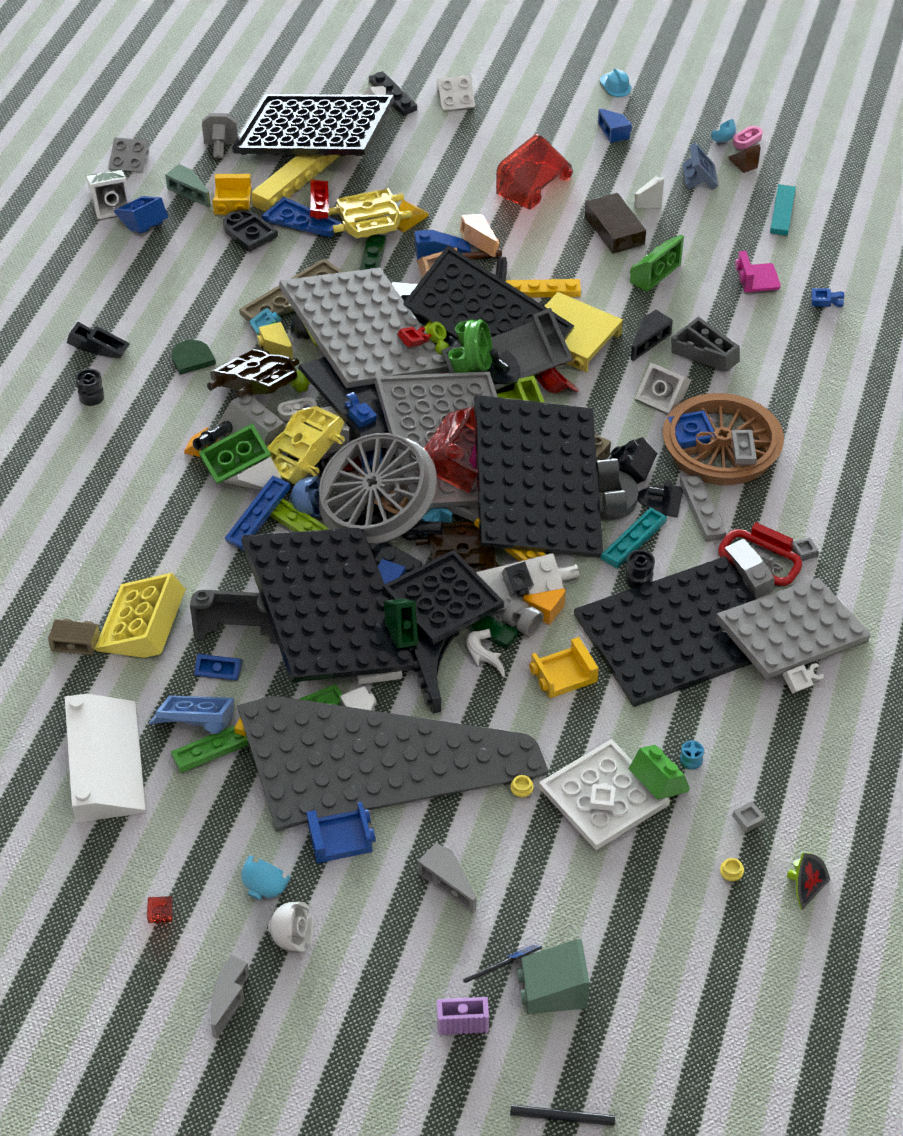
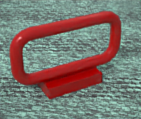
[718,522,802,586]

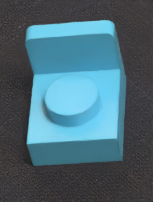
[249,308,282,335]
[421,507,452,536]

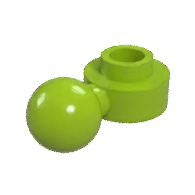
[427,322,450,355]

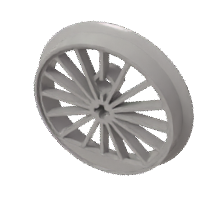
[319,433,437,544]

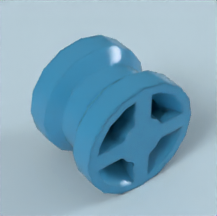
[680,740,704,770]

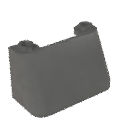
[190,590,278,644]

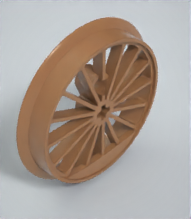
[663,393,784,485]

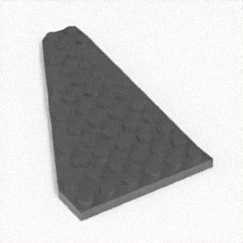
[237,695,549,832]

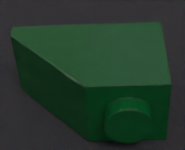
[384,598,418,648]

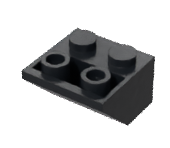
[609,437,658,484]

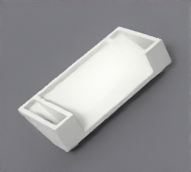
[65,694,146,823]

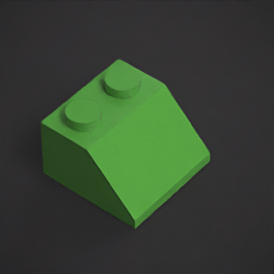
[628,745,690,800]

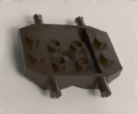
[207,349,300,398]
[415,522,504,572]

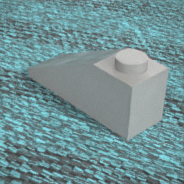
[725,539,775,598]
[418,842,476,913]

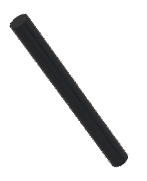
[510,1104,615,1126]

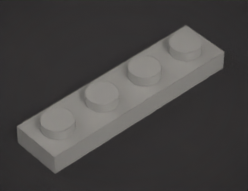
[680,475,726,541]

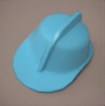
[600,69,632,97]

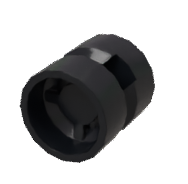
[75,369,104,406]
[625,550,655,588]

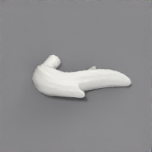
[466,629,505,678]

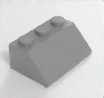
[217,394,285,447]

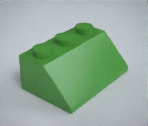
[630,235,684,292]
[199,423,272,485]

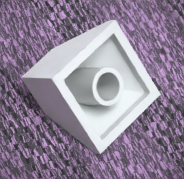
[224,457,282,490]

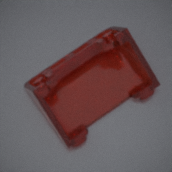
[496,134,573,210]

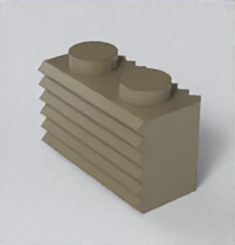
[48,618,100,656]

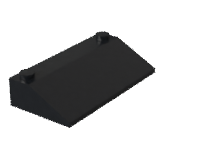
[298,357,389,438]

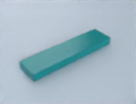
[770,184,796,236]
[601,507,667,569]

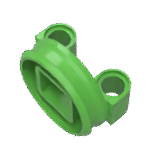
[448,319,493,373]

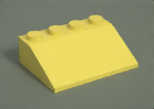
[95,573,186,658]

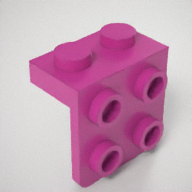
[735,251,781,293]

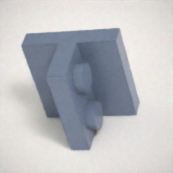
[683,142,718,189]

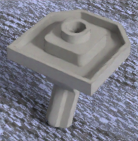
[202,113,238,159]

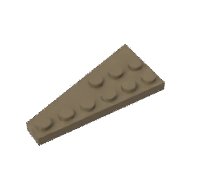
[239,259,343,321]

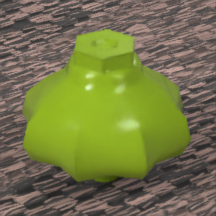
[289,370,311,393]

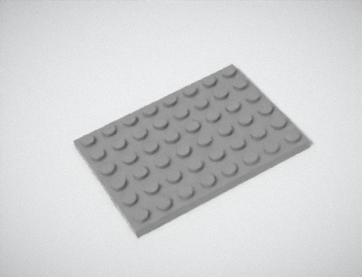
[279,268,449,388]
[374,372,498,508]

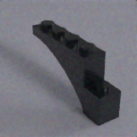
[409,631,459,714]

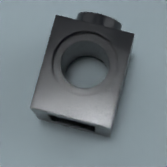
[501,561,534,598]

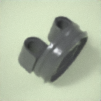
[597,458,638,520]

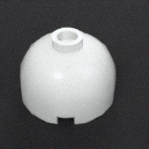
[268,902,314,951]

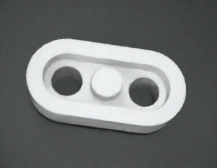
[278,397,317,421]

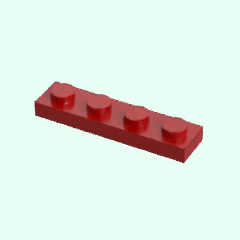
[310,179,329,219]

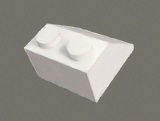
[635,362,691,413]

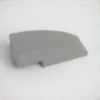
[211,955,249,1038]

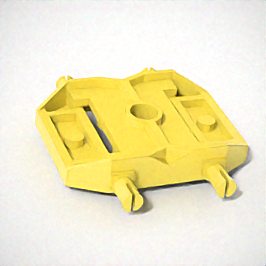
[328,189,412,238]
[267,406,345,485]

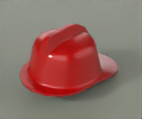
[536,367,579,393]

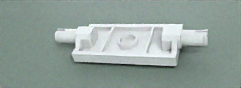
[476,553,580,613]

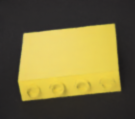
[545,292,623,373]

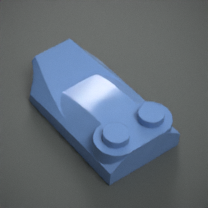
[149,695,235,734]

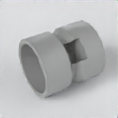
[503,598,544,637]

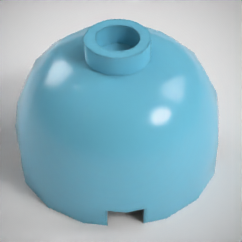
[241,856,291,901]

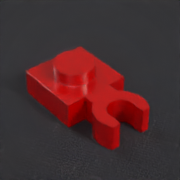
[397,327,432,348]

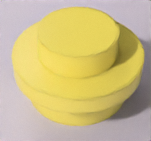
[510,775,534,798]
[720,858,744,881]

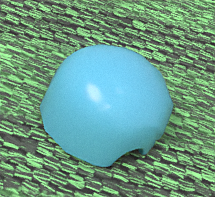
[711,119,736,143]

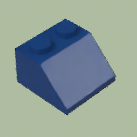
[114,196,169,233]

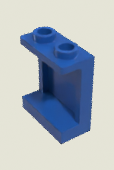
[306,802,376,864]

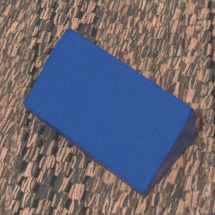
[194,654,243,681]

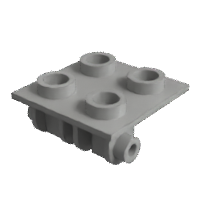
[108,137,149,173]

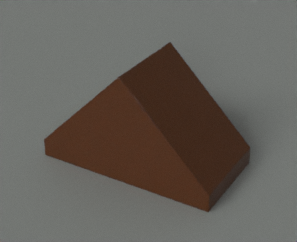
[728,144,761,173]

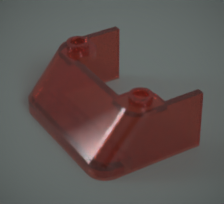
[424,406,478,493]

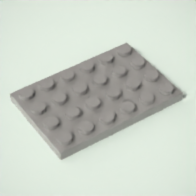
[715,577,871,679]

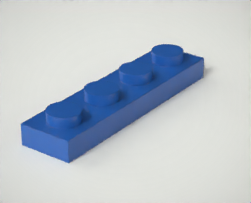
[225,475,291,550]

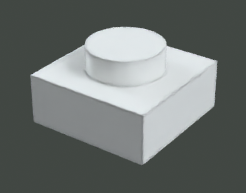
[590,784,616,811]

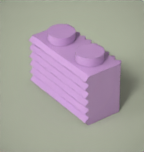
[437,997,489,1036]

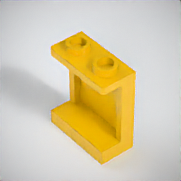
[212,174,252,215]
[529,637,599,699]

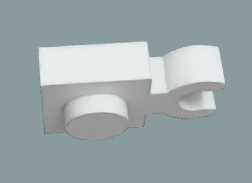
[783,663,824,694]

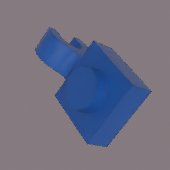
[811,288,844,307]
[345,392,377,427]

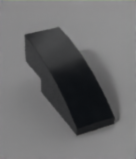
[67,322,130,358]

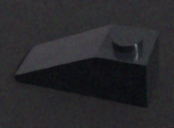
[631,309,673,361]

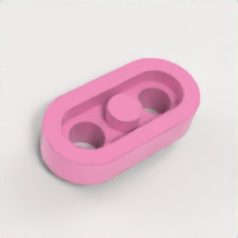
[733,126,763,150]

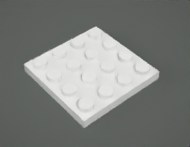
[539,739,670,850]

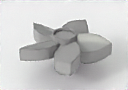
[760,556,783,574]

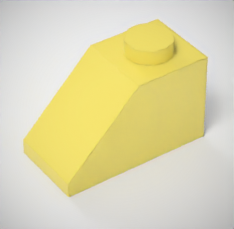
[257,322,293,360]

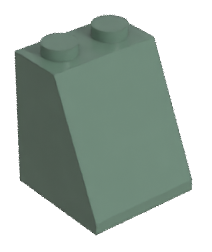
[517,939,589,1014]

